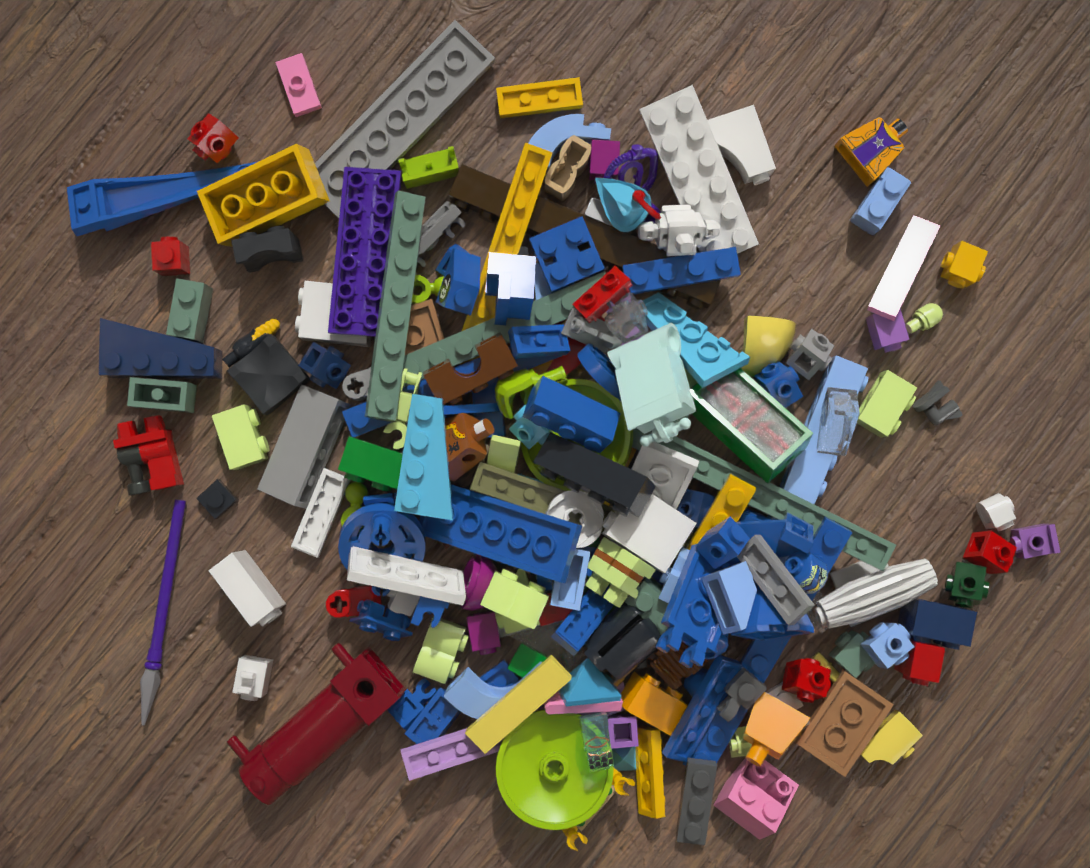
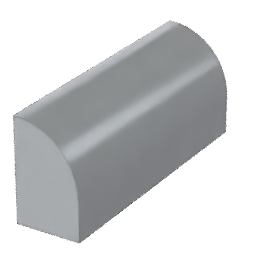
[257,384,351,509]

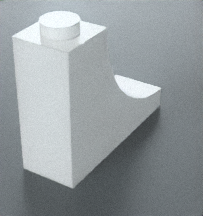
[707,105,776,185]

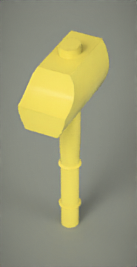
[811,652,923,765]

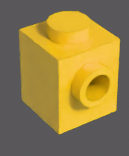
[940,241,988,288]

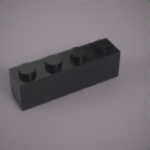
[534,432,656,517]

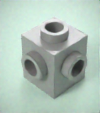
[786,329,834,380]

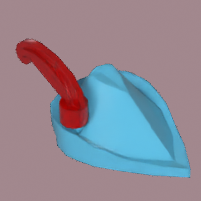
[595,178,662,232]

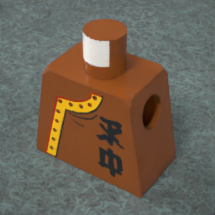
[445,413,494,481]

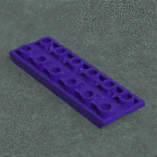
[328,167,401,337]

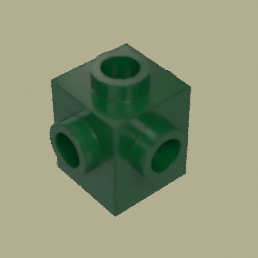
[944,562,989,608]

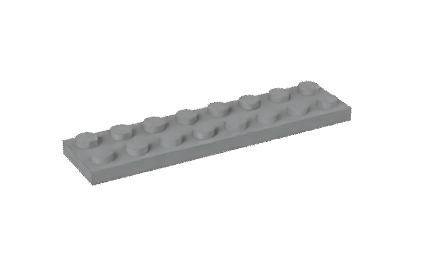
[315,20,496,218]

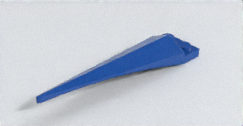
[67,161,259,236]

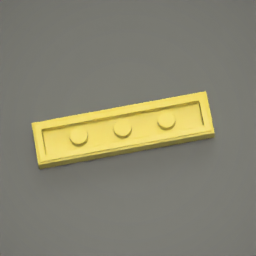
[465,655,572,754]

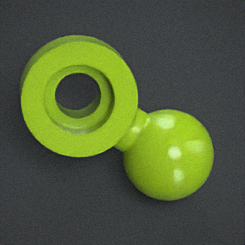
[412,275,444,304]
[341,482,368,532]

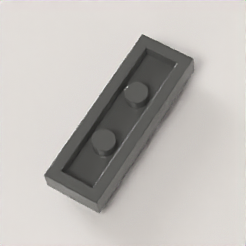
[676,758,717,845]

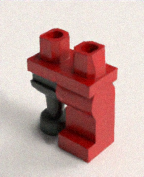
[113,415,184,496]

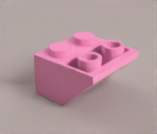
[714,758,799,840]

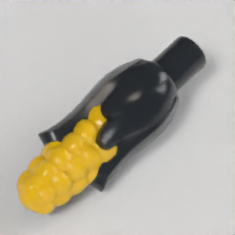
[222,319,280,368]

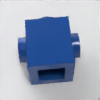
[695,516,750,569]

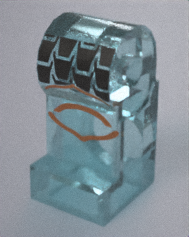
[579,712,614,772]

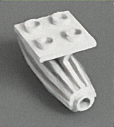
[814,559,938,628]

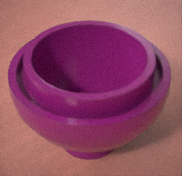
[460,554,498,611]

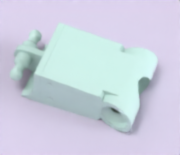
[607,323,696,447]

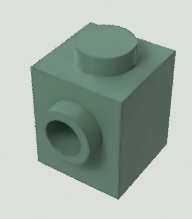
[828,630,875,678]

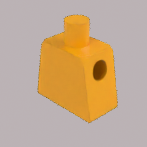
[743,692,810,767]

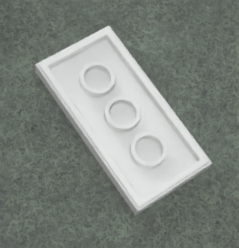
[347,546,466,605]

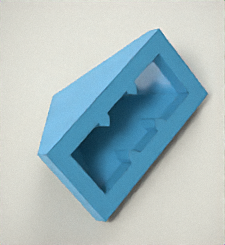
[558,658,622,706]

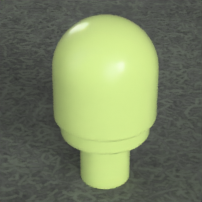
[905,303,943,334]

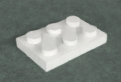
[631,442,699,509]

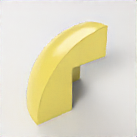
[738,316,796,378]

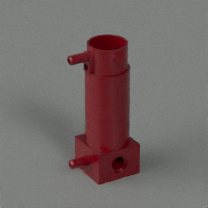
[227,643,406,805]

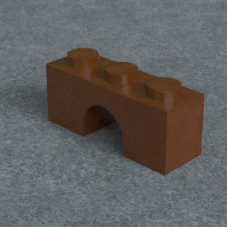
[423,332,518,406]

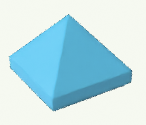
[610,747,636,771]

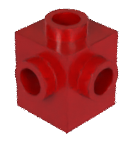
[187,113,239,164]
[781,658,831,703]

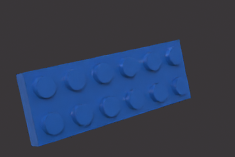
[419,484,582,583]

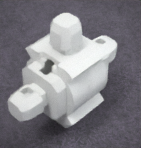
[638,205,720,256]

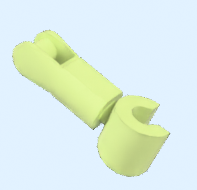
[383,368,422,449]

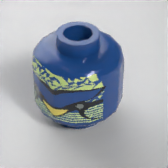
[784,551,828,594]

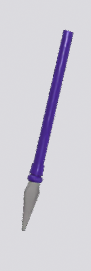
[140,499,186,725]

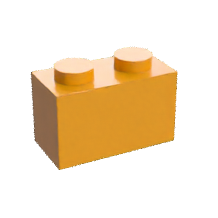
[621,672,688,736]

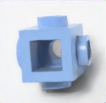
[861,622,914,669]

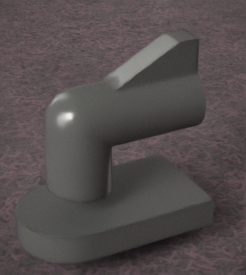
[912,380,963,425]

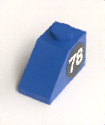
[436,248,481,315]

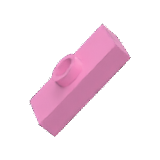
[276,53,322,117]

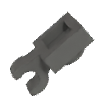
[717,667,767,722]

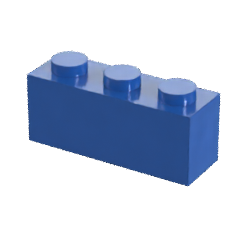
[523,376,620,453]

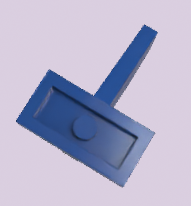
[409,382,506,438]
[717,512,814,566]

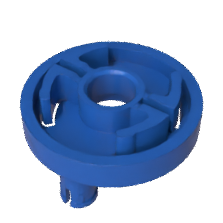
[338,503,426,596]

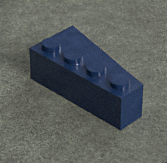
[99,318,223,379]

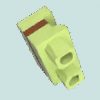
[585,537,656,608]

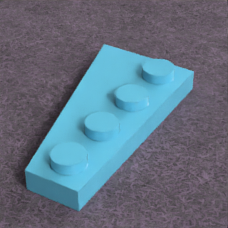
[394,394,454,520]

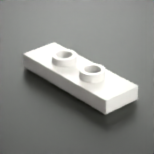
[291,468,351,558]

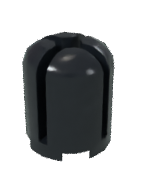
[582,602,661,687]

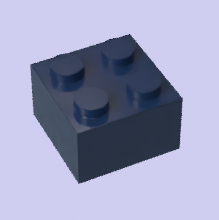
[897,598,977,650]

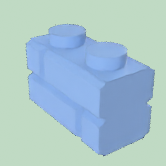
[850,167,911,235]

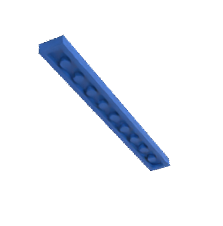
[683,517,852,766]

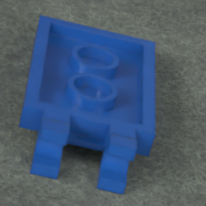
[656,544,731,668]

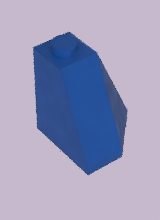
[731,579,814,641]

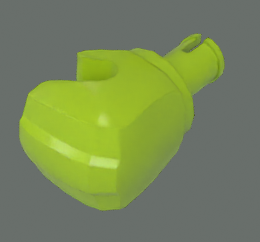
[495,366,568,419]

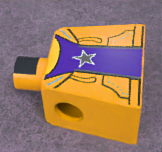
[835,117,908,187]

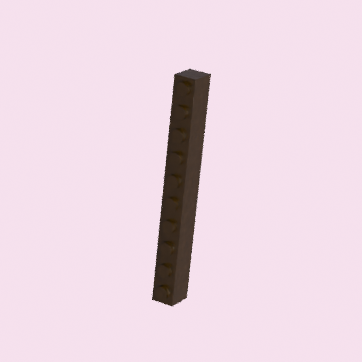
[449,164,721,310]

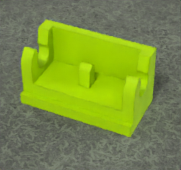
[398,146,459,189]

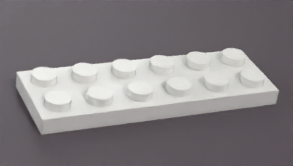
[639,85,759,254]

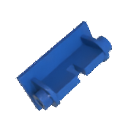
[349,599,413,641]

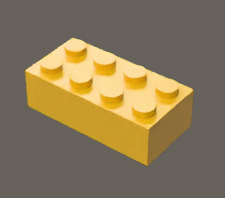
[197,144,330,247]

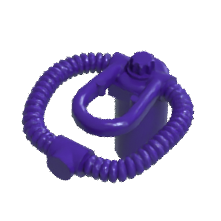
[603,144,661,224]

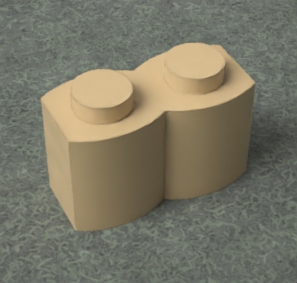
[545,135,591,201]

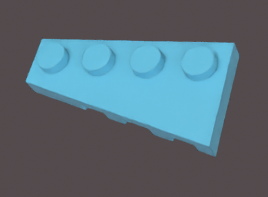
[635,293,750,388]

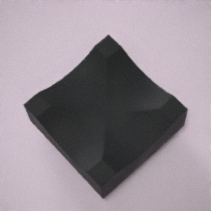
[231,226,304,273]
[227,334,310,415]

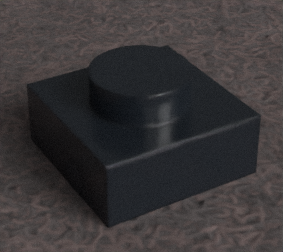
[196,479,238,519]

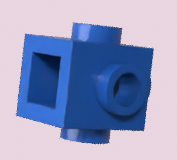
[755,361,803,408]

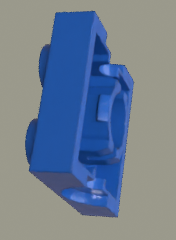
[529,217,605,293]

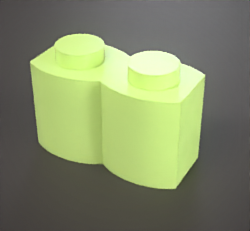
[480,569,549,629]
[413,617,469,684]

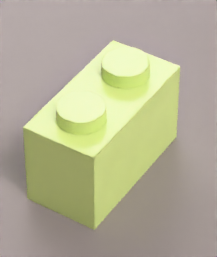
[852,370,917,438]
[212,404,270,470]

